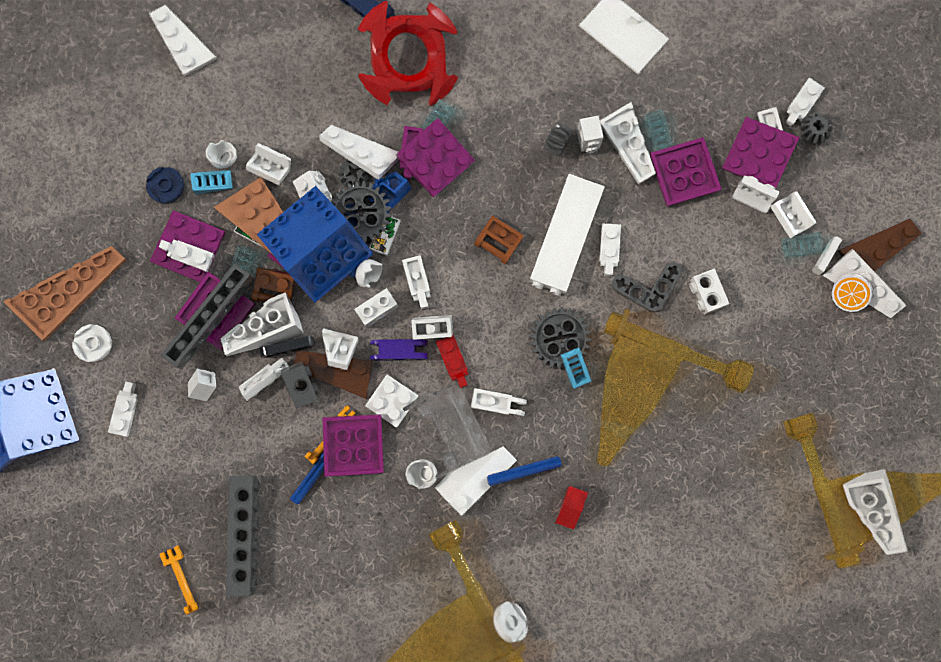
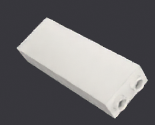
[529,174,605,296]

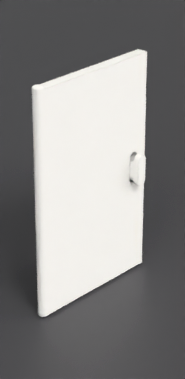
[579,0,669,74]

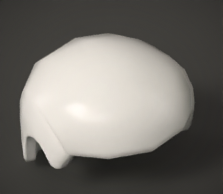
[206,140,237,169]
[355,259,383,288]
[405,459,438,489]

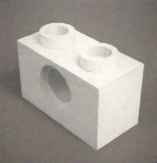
[354,288,399,328]
[411,315,453,339]

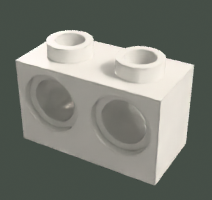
[577,116,603,153]
[689,269,729,315]

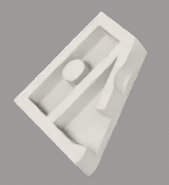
[322,329,358,370]

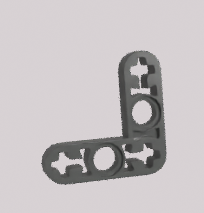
[612,262,682,312]

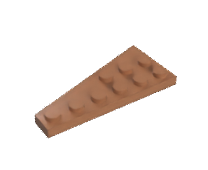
[214,177,283,257]
[3,246,127,341]

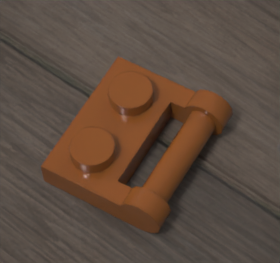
[474,215,524,265]
[252,267,295,302]

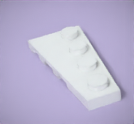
[149,5,217,76]
[600,102,656,185]
[319,125,399,180]
[822,249,906,318]

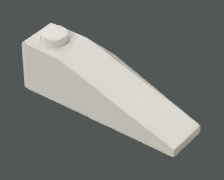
[221,292,304,356]
[435,447,517,516]
[843,469,907,555]

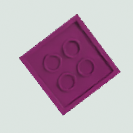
[722,117,800,190]
[396,118,475,198]
[649,137,722,207]
[150,210,226,282]
[175,272,256,351]
[322,414,384,477]

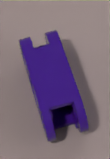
[370,339,428,361]

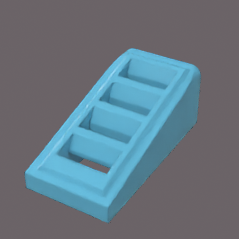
[191,170,233,195]
[561,347,591,389]

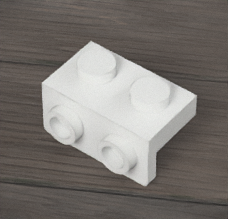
[246,143,291,185]
[293,171,333,204]
[732,176,779,214]
[770,191,816,238]

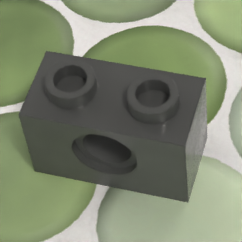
[280,361,319,409]

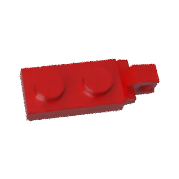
[436,335,469,388]

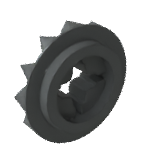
[339,160,369,187]

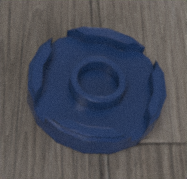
[146,167,184,204]

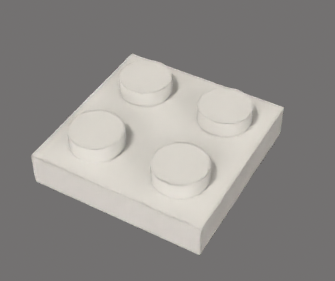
[365,375,419,428]

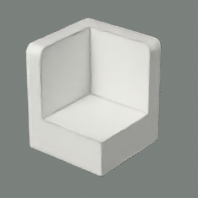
[188,369,216,401]

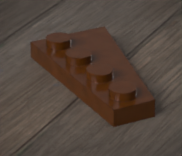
[838,219,922,271]
[294,350,373,399]

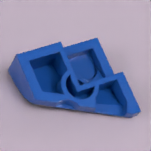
[368,171,412,213]

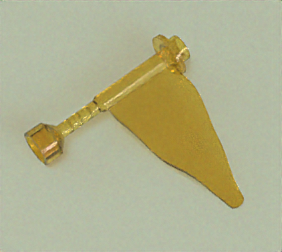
[597,308,754,466]
[783,412,941,569]
[387,520,526,662]

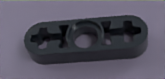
[259,336,316,358]

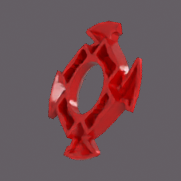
[357,1,458,106]

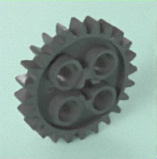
[331,181,391,243]
[529,307,592,370]

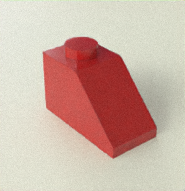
[555,486,588,530]

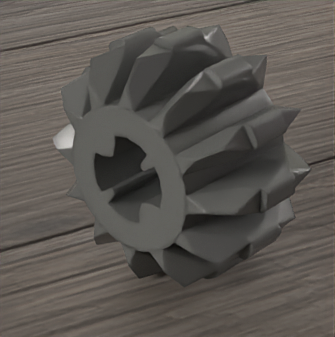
[799,112,833,145]
[544,123,572,156]

